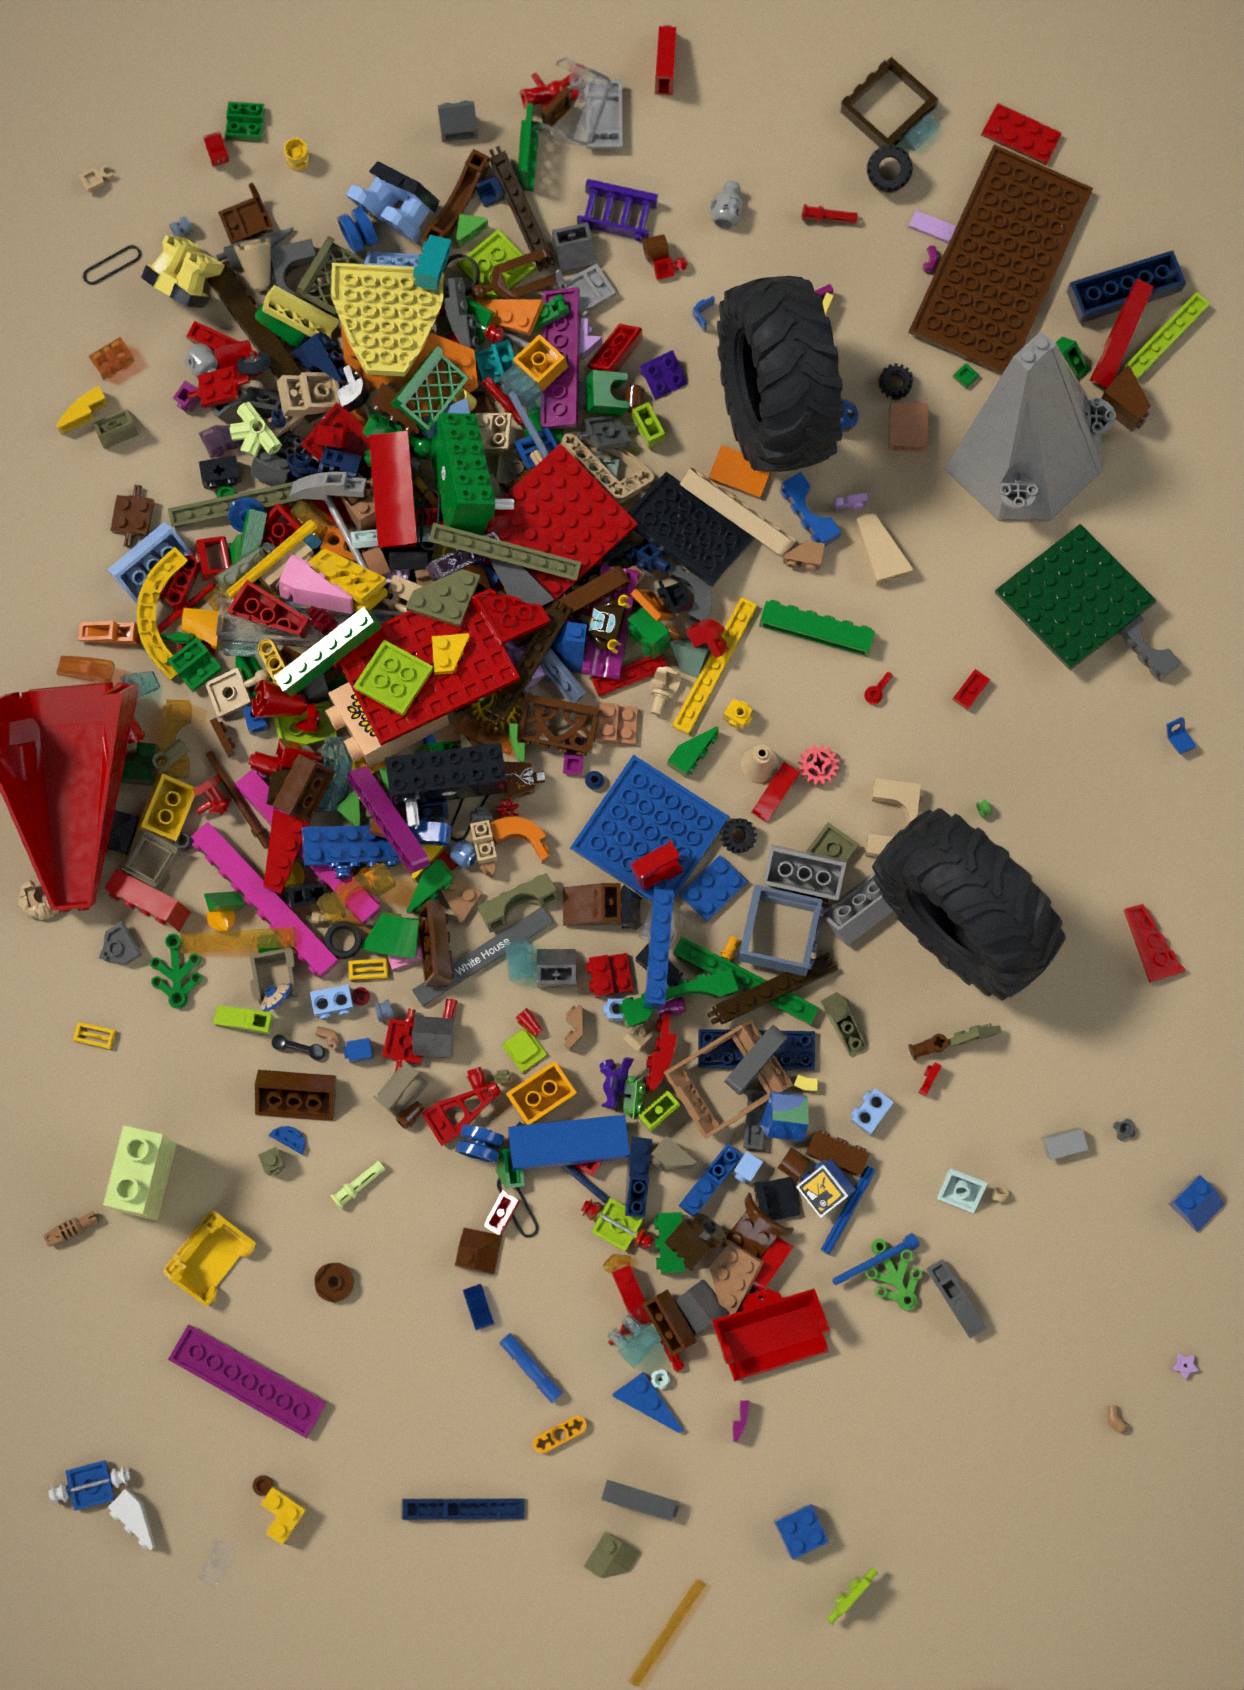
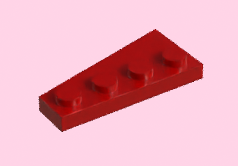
[263,809,310,894]

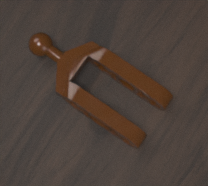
[471,247,557,299]

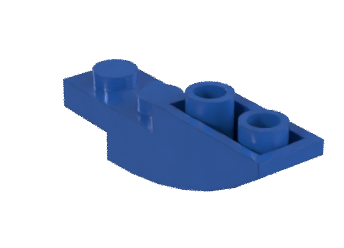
[678,1143,743,1217]

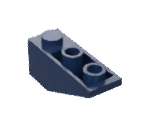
[301,333,348,383]

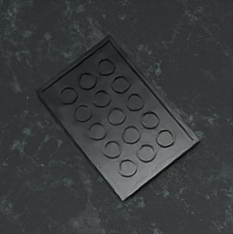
[628,471,755,587]

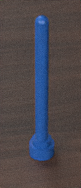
[832,1233,920,1285]

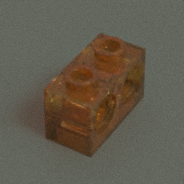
[89,337,135,380]

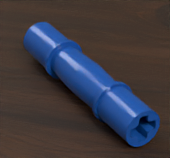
[499,1333,563,1404]

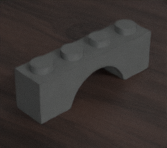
[1118,615,1181,681]

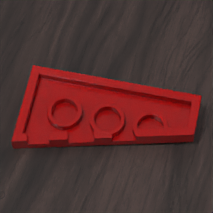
[1123,904,1186,983]

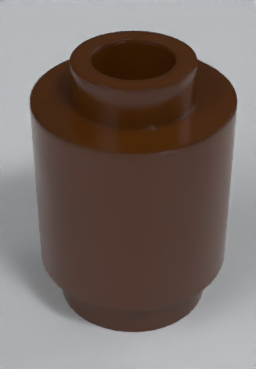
[625,384,644,413]

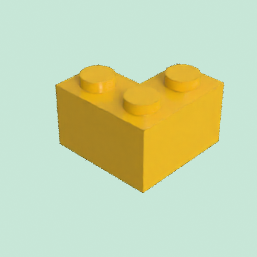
[260,1487,308,1545]

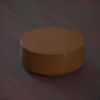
[252,1475,273,1496]

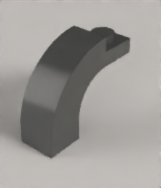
[667,565,712,623]

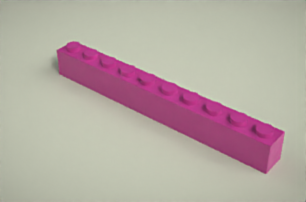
[235,769,381,926]
[191,822,339,978]

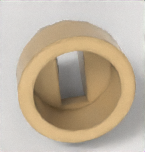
[991,1186,1009,1203]

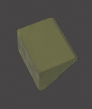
[93,409,138,449]

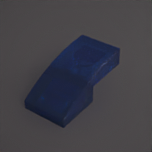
[463,1284,495,1331]

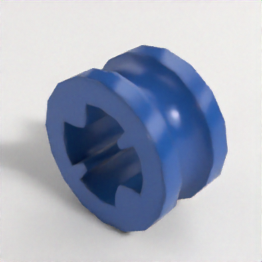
[334,866,352,879]

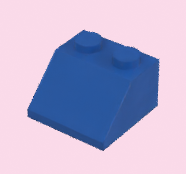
[1169,1175,1224,1232]

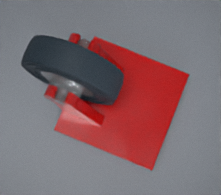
[213,340,271,378]

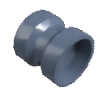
[169,216,194,237]

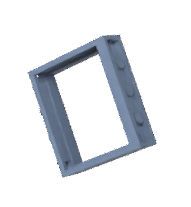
[738,885,824,976]

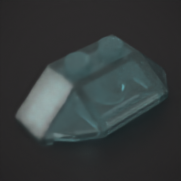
[316,737,353,812]

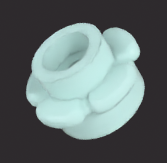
[651,1369,670,1389]

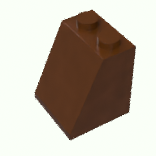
[1101,365,1151,432]

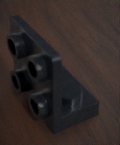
[753,1177,799,1221]

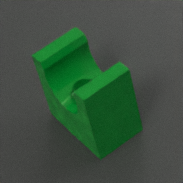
[585,370,629,416]

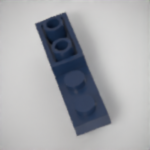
[625,1137,652,1218]

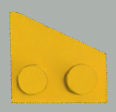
[432,633,470,675]

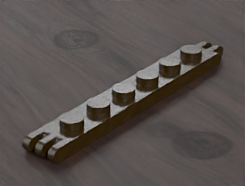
[489,146,556,272]
[487,600,573,727]
[707,952,838,1025]

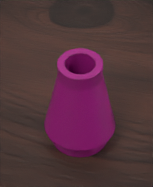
[657,996,686,1016]

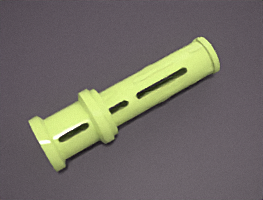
[330,1160,386,1209]

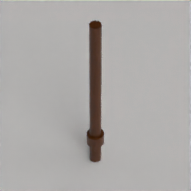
[206,751,269,849]

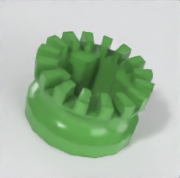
[976,799,992,818]

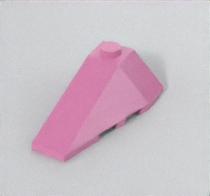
[279,555,354,614]

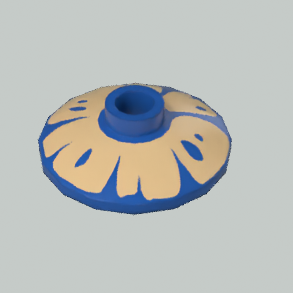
[261,981,292,1012]

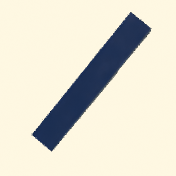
[401,1498,524,1520]

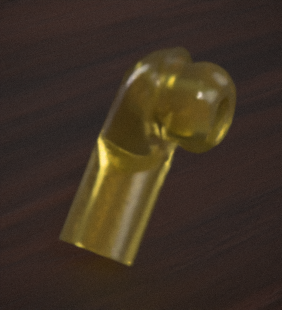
[603,1254,631,1273]

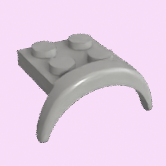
[556,263,616,317]

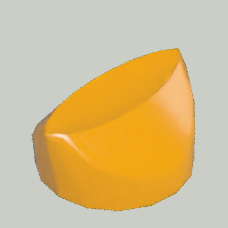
[207,910,236,932]

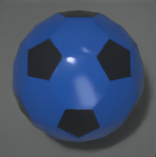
[840,399,859,433]

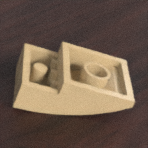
[277,372,341,416]

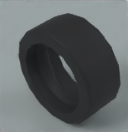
[325,921,362,959]

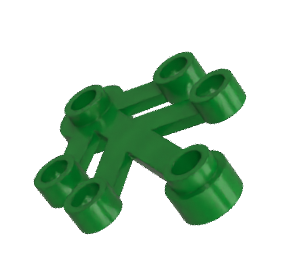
[150,933,203,1009]

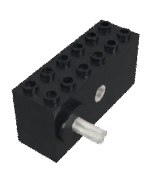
[385,743,508,827]

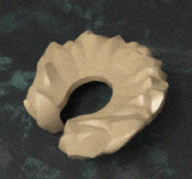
[18,880,59,920]

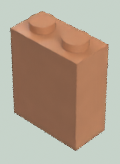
[888,401,928,452]

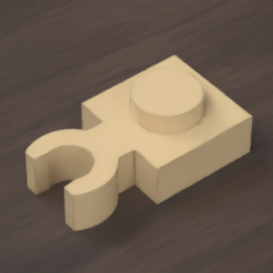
[78,164,113,192]

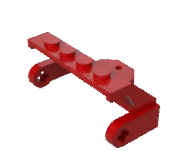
[712,1288,830,1382]

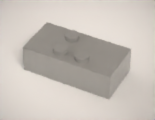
[763,844,847,901]

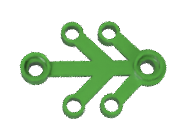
[865,1239,922,1311]

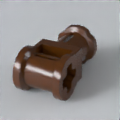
[908,1034,948,1061]

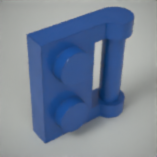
[513,427,557,470]

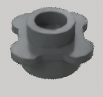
[1113,1118,1135,1140]

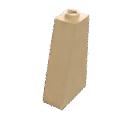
[855,513,913,586]

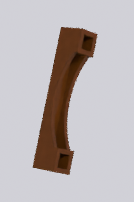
[421,149,490,247]

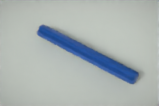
[821,1166,876,1255]

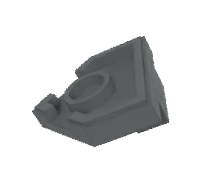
[99,922,143,965]

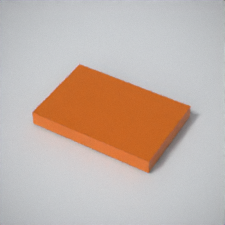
[708,445,771,499]
[631,589,676,621]

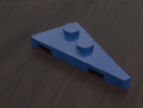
[612,1372,683,1433]

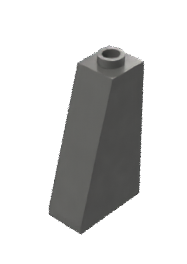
[489,558,555,608]
[601,1479,679,1521]

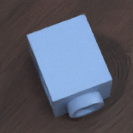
[604,999,624,1021]
[733,1151,763,1184]

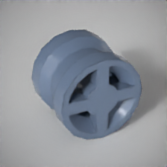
[374,999,394,1022]

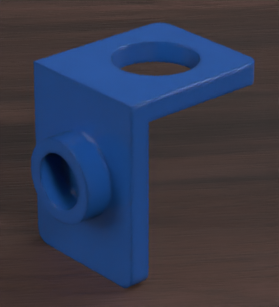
[692,296,715,331]
[1166,717,1196,754]

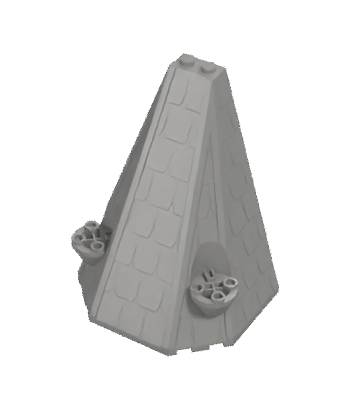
[944,331,1116,521]

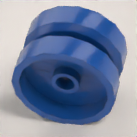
[337,206,378,254]
[455,1125,504,1163]

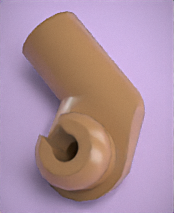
[315,1026,340,1050]
[1108,1405,1129,1433]

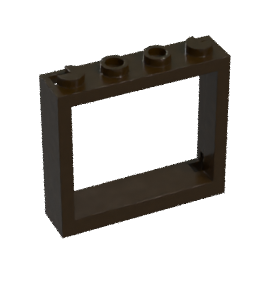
[840,57,939,148]

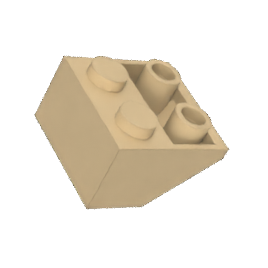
[476,413,512,457]

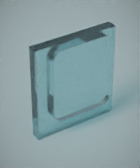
[224,641,259,656]

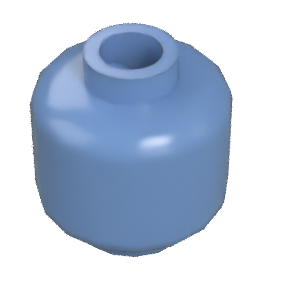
[450,839,478,868]

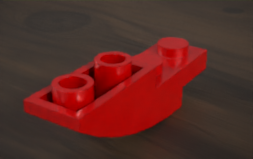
[645,1013,677,1093]

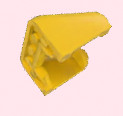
[163,1209,256,1307]

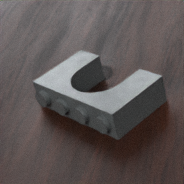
[271,239,329,313]

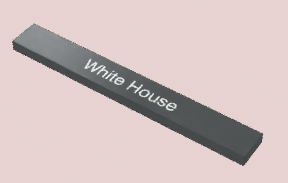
[412,907,553,1007]

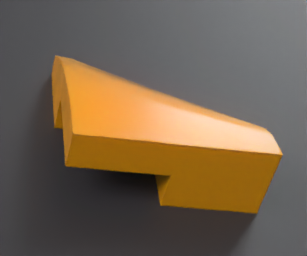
[182,608,222,649]

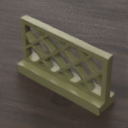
[295,236,365,314]

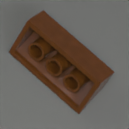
[417,901,454,987]
[255,1070,336,1121]

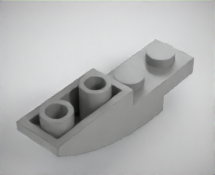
[290,472,367,500]

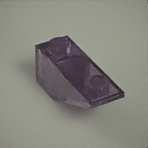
[198,425,259,459]

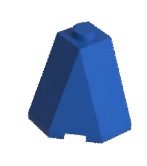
[551,622,587,673]

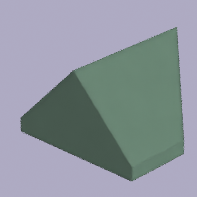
[670,638,710,678]

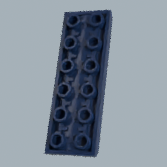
[698,1029,815,1071]

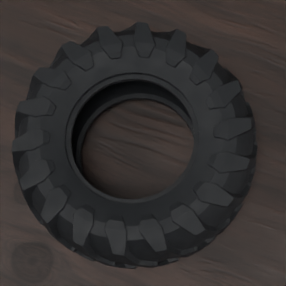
[717,276,844,472]
[872,808,1066,1000]

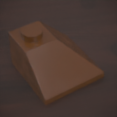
[455,1228,502,1274]

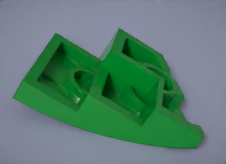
[361,912,420,958]

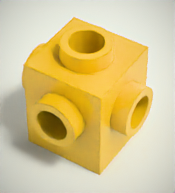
[723,698,753,730]

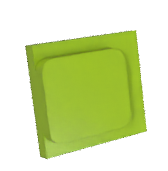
[502,1029,547,1073]

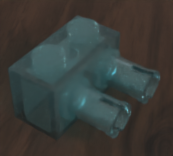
[498,364,543,414]
[503,939,537,981]
[607,1313,662,1368]

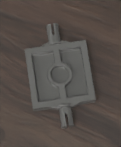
[577,414,636,451]

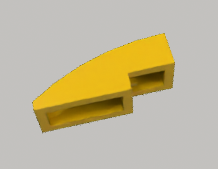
[56,386,108,435]

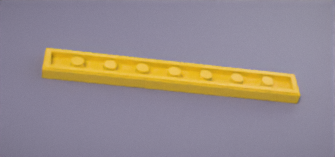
[672,597,758,736]

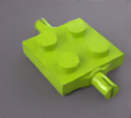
[826,1567,879,1625]

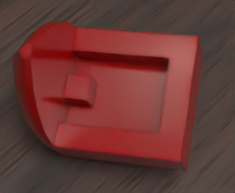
[294,703,321,732]

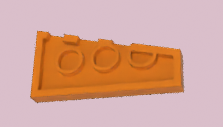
[472,299,544,336]

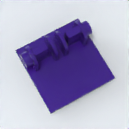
[640,350,687,400]

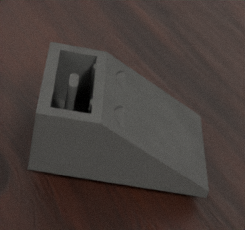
[251,431,307,486]

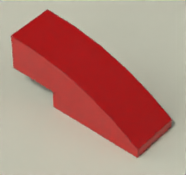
[751,762,800,823]

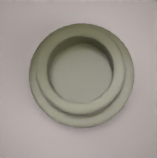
[493,1069,513,1083]

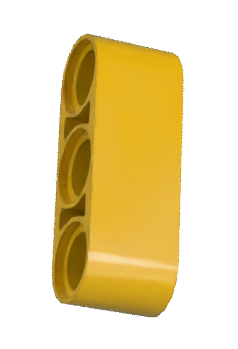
[258,639,287,686]

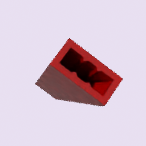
[655,25,677,95]

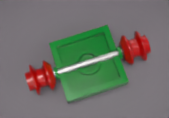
[439,296,504,346]

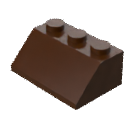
[273,754,336,822]

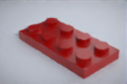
[981,103,1062,166]

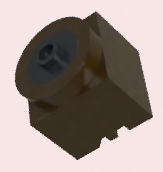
[664,1213,727,1271]

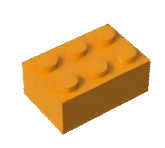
[506,1061,577,1125]

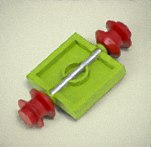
[581,1198,655,1252]

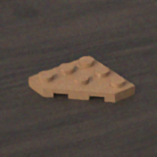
[709,1238,764,1313]

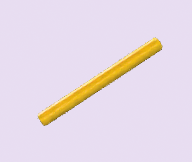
[226,520,317,599]

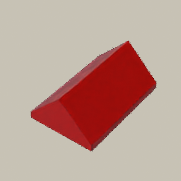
[587,323,643,372]

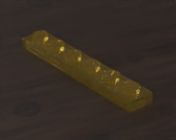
[180,927,296,953]

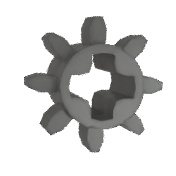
[470,806,492,824]

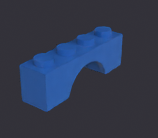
[780,471,841,547]

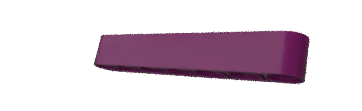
[347,765,430,874]

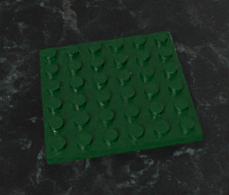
[995,524,1156,671]

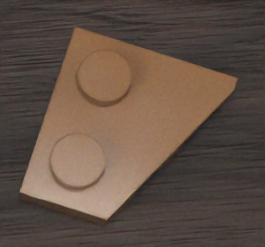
[441,876,482,924]

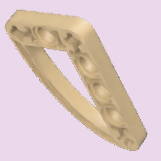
[561,431,654,504]

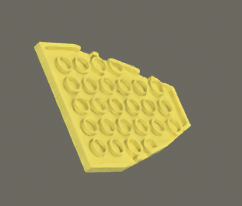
[331,263,444,376]

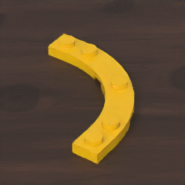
[136,547,188,680]

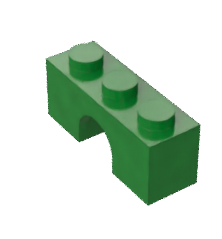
[654,1212,685,1274]

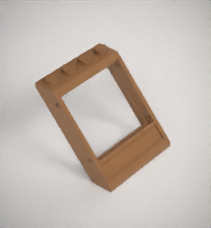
[664,1019,793,1139]

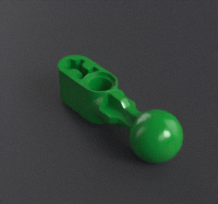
[362,414,432,459]

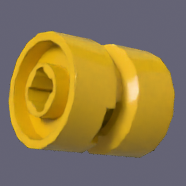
[284,138,310,171]

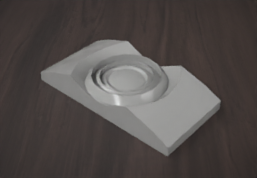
[586,80,623,149]

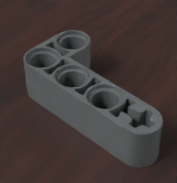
[724,1024,788,1095]

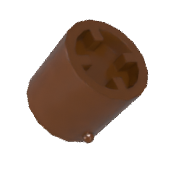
[642,234,669,262]
[777,1147,811,1181]

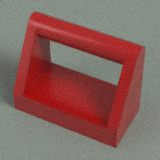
[196,536,231,581]

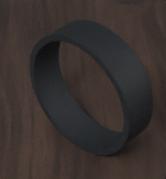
[443,254,480,296]

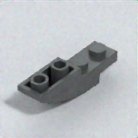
[443,277,479,352]
[926,1259,987,1339]

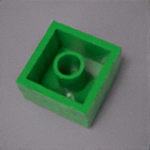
[628,607,671,660]

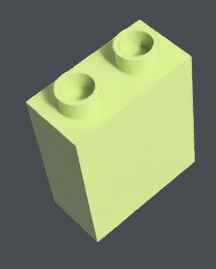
[103,1126,177,1221]

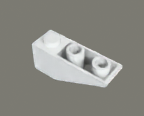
[108,1489,156,1550]

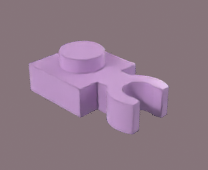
[834,493,868,510]

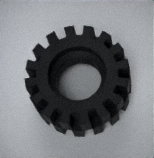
[879,363,913,400]
[720,818,757,853]

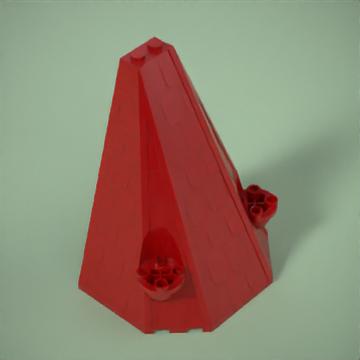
[0,682,145,913]

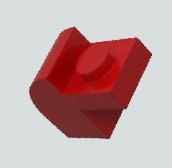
[202,131,230,167]
[685,619,729,658]

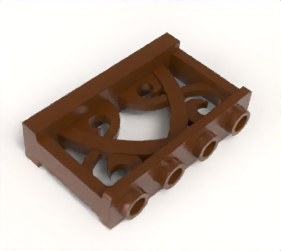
[517,693,601,756]

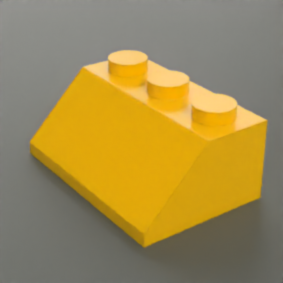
[136,773,195,842]

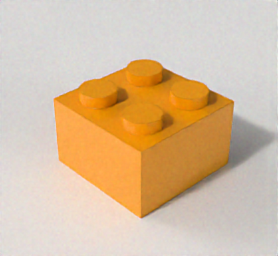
[513,334,568,392]

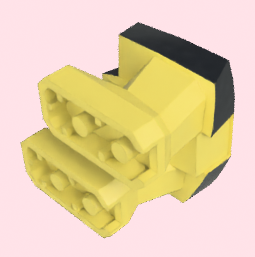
[141,235,225,308]

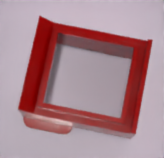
[630,838,683,891]

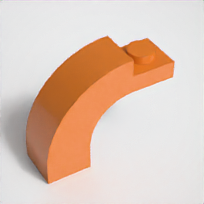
[490,817,550,864]

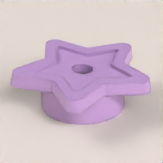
[1172,1354,1198,1379]

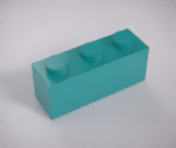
[413,235,451,291]

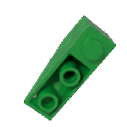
[667,726,720,778]
[406,859,456,914]

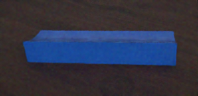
[508,1115,630,1171]

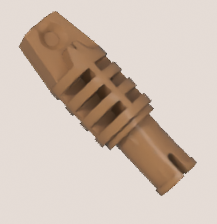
[43,1211,99,1247]

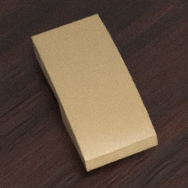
[470,820,497,864]

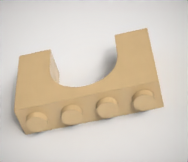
[865,778,924,858]

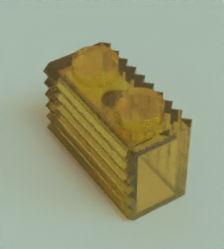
[290,499,335,537]

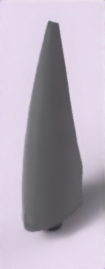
[216,227,294,270]

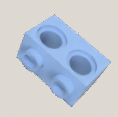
[310,984,354,1019]
[850,1088,894,1135]

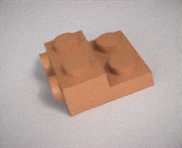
[595,702,638,745]

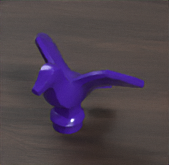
[599,1057,648,1109]

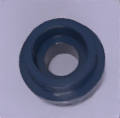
[585,771,604,790]

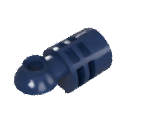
[287,446,362,478]

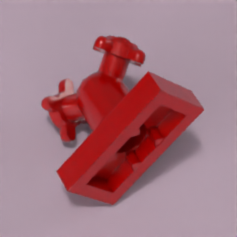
[193,774,231,815]

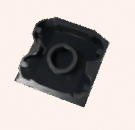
[621,885,643,930]

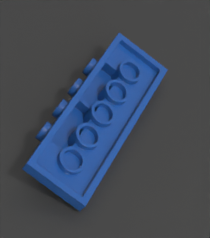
[302,825,403,869]

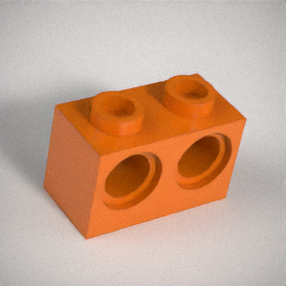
[320,528,365,564]

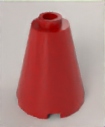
[252,680,308,718]

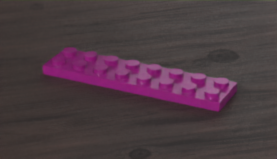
[540,287,580,430]
[168,1324,327,1439]

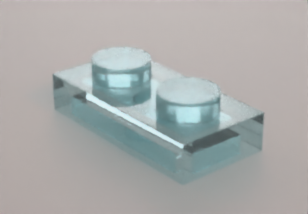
[902,112,941,151]

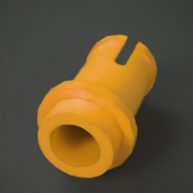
[720,936,741,962]

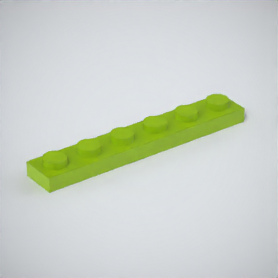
[1123,292,1210,380]

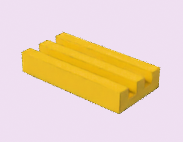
[348,958,388,981]
[73,1022,116,1050]

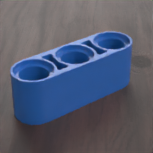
[405,821,452,846]

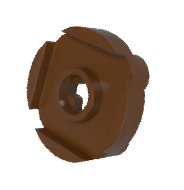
[314,1262,355,1303]

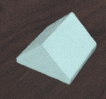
[937,1168,987,1213]

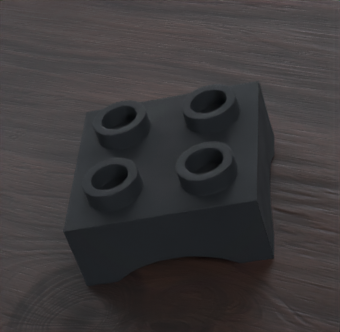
[389,541,428,570]
[107,810,140,855]

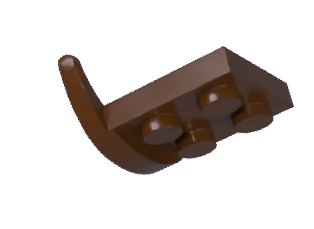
[218,183,274,244]
[726,1193,794,1259]

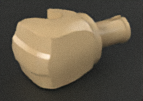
[650,666,681,716]

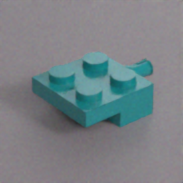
[475,340,520,385]

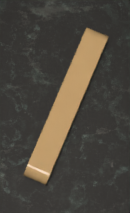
[680,467,796,556]

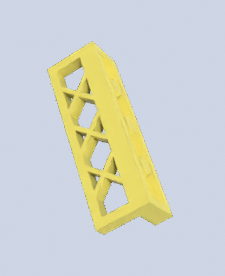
[262,285,339,338]

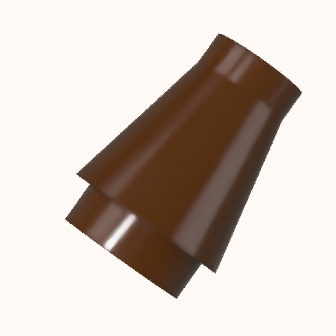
[396,1101,424,1130]

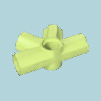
[230,402,282,457]

